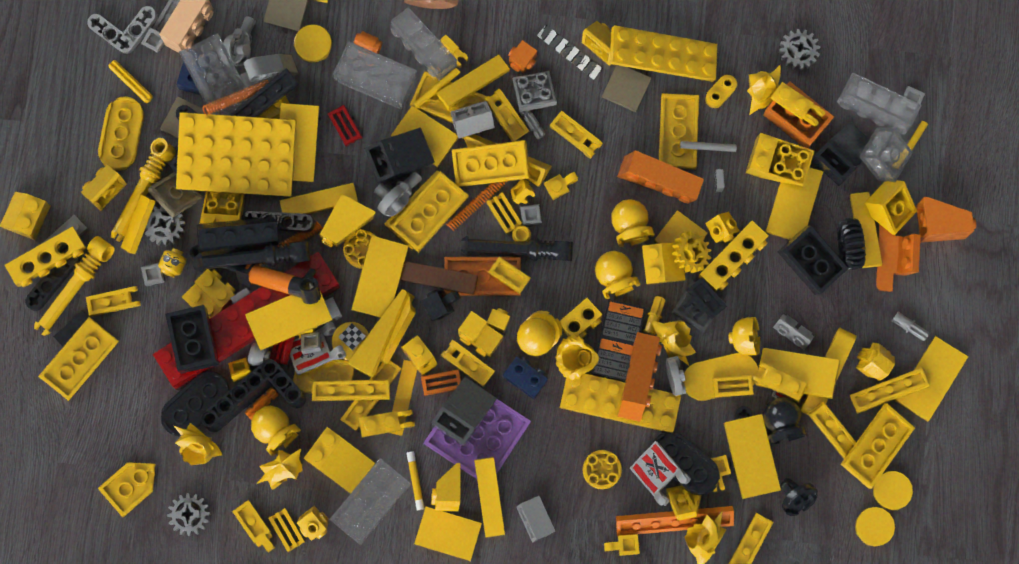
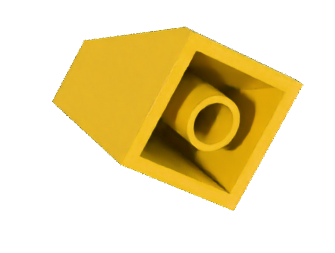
[320,194,376,248]

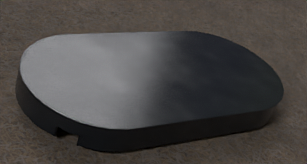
[161,371,229,436]
[652,432,720,495]

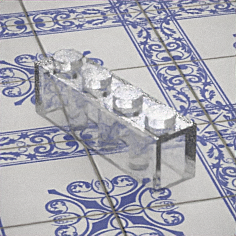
[391,7,457,81]

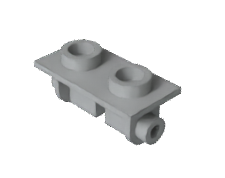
[773,314,814,350]

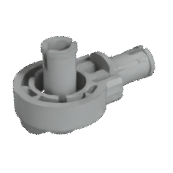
[218,16,256,66]
[374,172,422,217]

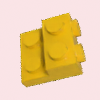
[182,269,236,319]

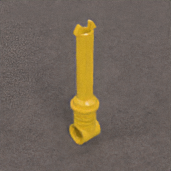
[111,138,176,242]
[34,236,115,336]

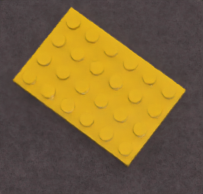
[176,112,296,196]

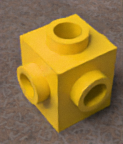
[705,211,739,243]
[297,506,329,541]

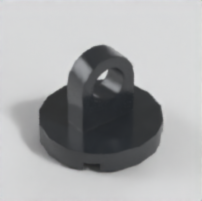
[780,478,818,516]

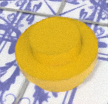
[512,226,531,242]

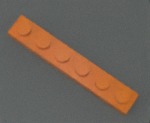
[616,506,734,536]

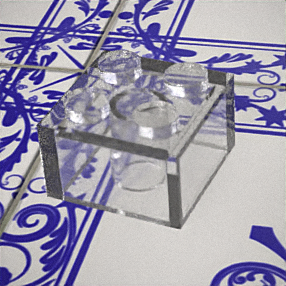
[859,127,913,182]

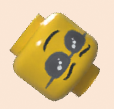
[158,248,187,278]

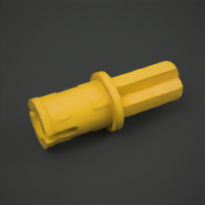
[644,296,666,335]

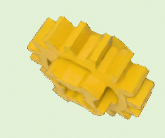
[672,231,711,273]

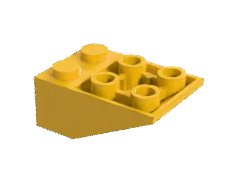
[746,133,814,186]
[199,191,245,224]

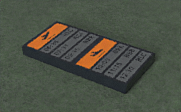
[592,299,646,382]

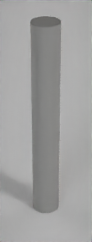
[680,141,737,152]

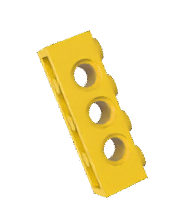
[698,221,769,292]
[4,226,87,287]

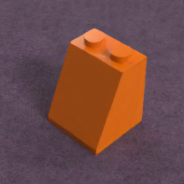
[916,197,976,243]

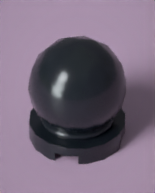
[763,397,807,445]

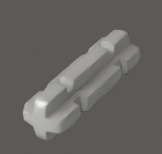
[519,110,545,139]

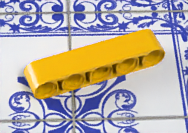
[800,327,857,415]

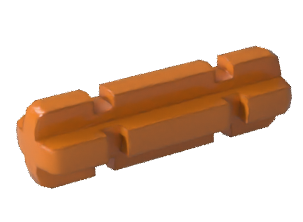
[245,387,278,420]

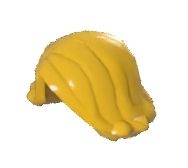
[555,334,599,380]

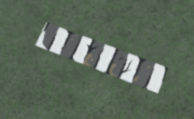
[537,25,603,80]

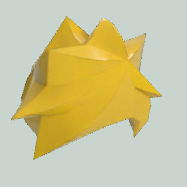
[747,65,781,115]
[652,320,696,366]
[174,423,222,465]
[257,449,302,490]
[685,512,726,564]

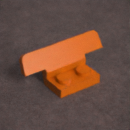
[876,224,921,292]

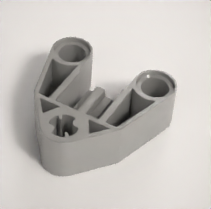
[238,54,298,92]

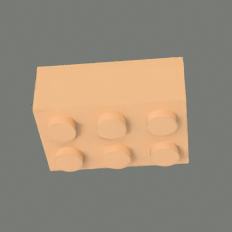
[159,0,214,56]

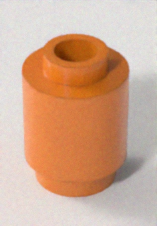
[354,31,383,55]

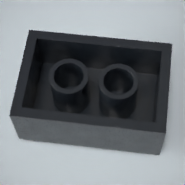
[777,225,849,295]
[165,305,219,374]

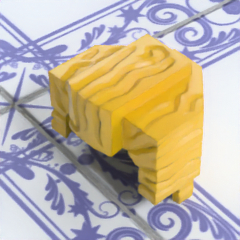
[856,343,895,381]

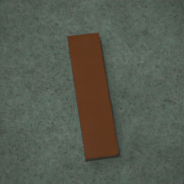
[400,261,478,295]

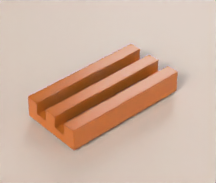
[421,369,461,396]

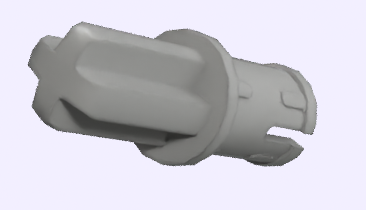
[892,311,929,341]

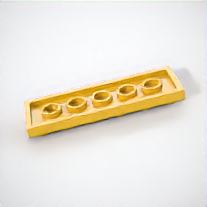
[610,25,717,82]
[560,374,681,433]

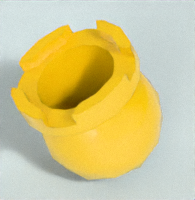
[611,199,655,247]
[595,251,640,299]
[517,311,562,356]
[251,405,301,456]

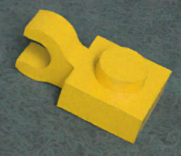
[440,35,468,68]
[544,172,578,200]
[604,534,640,556]

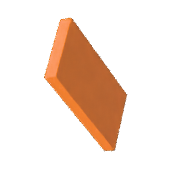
[444,257,521,296]

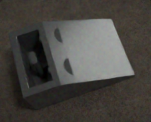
[431,377,497,447]

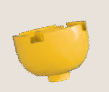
[729,317,761,356]

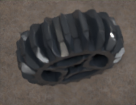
[837,218,866,270]

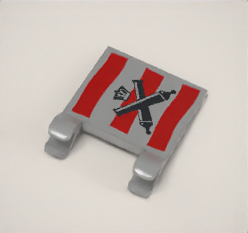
[290,322,346,375]
[630,441,691,506]

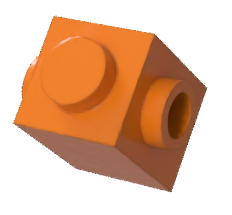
[508,40,537,73]

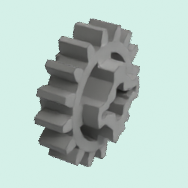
[779,29,820,70]
[145,206,186,246]
[167,493,211,536]

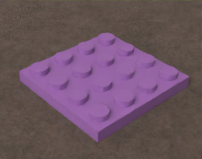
[423,399,531,479]

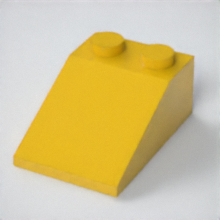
[304,427,376,495]

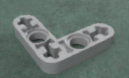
[87,6,158,54]

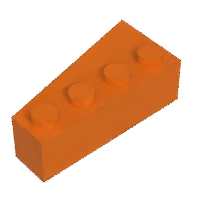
[617,150,704,204]
[617,332,662,422]

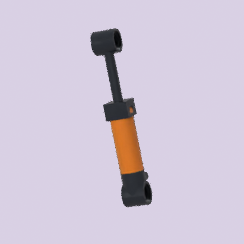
[189,245,321,304]

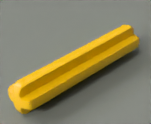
[108,60,153,103]

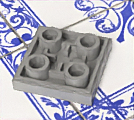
[512,71,557,112]

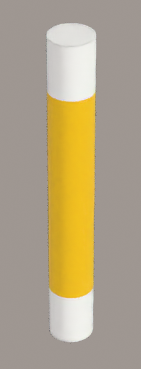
[407,451,425,511]

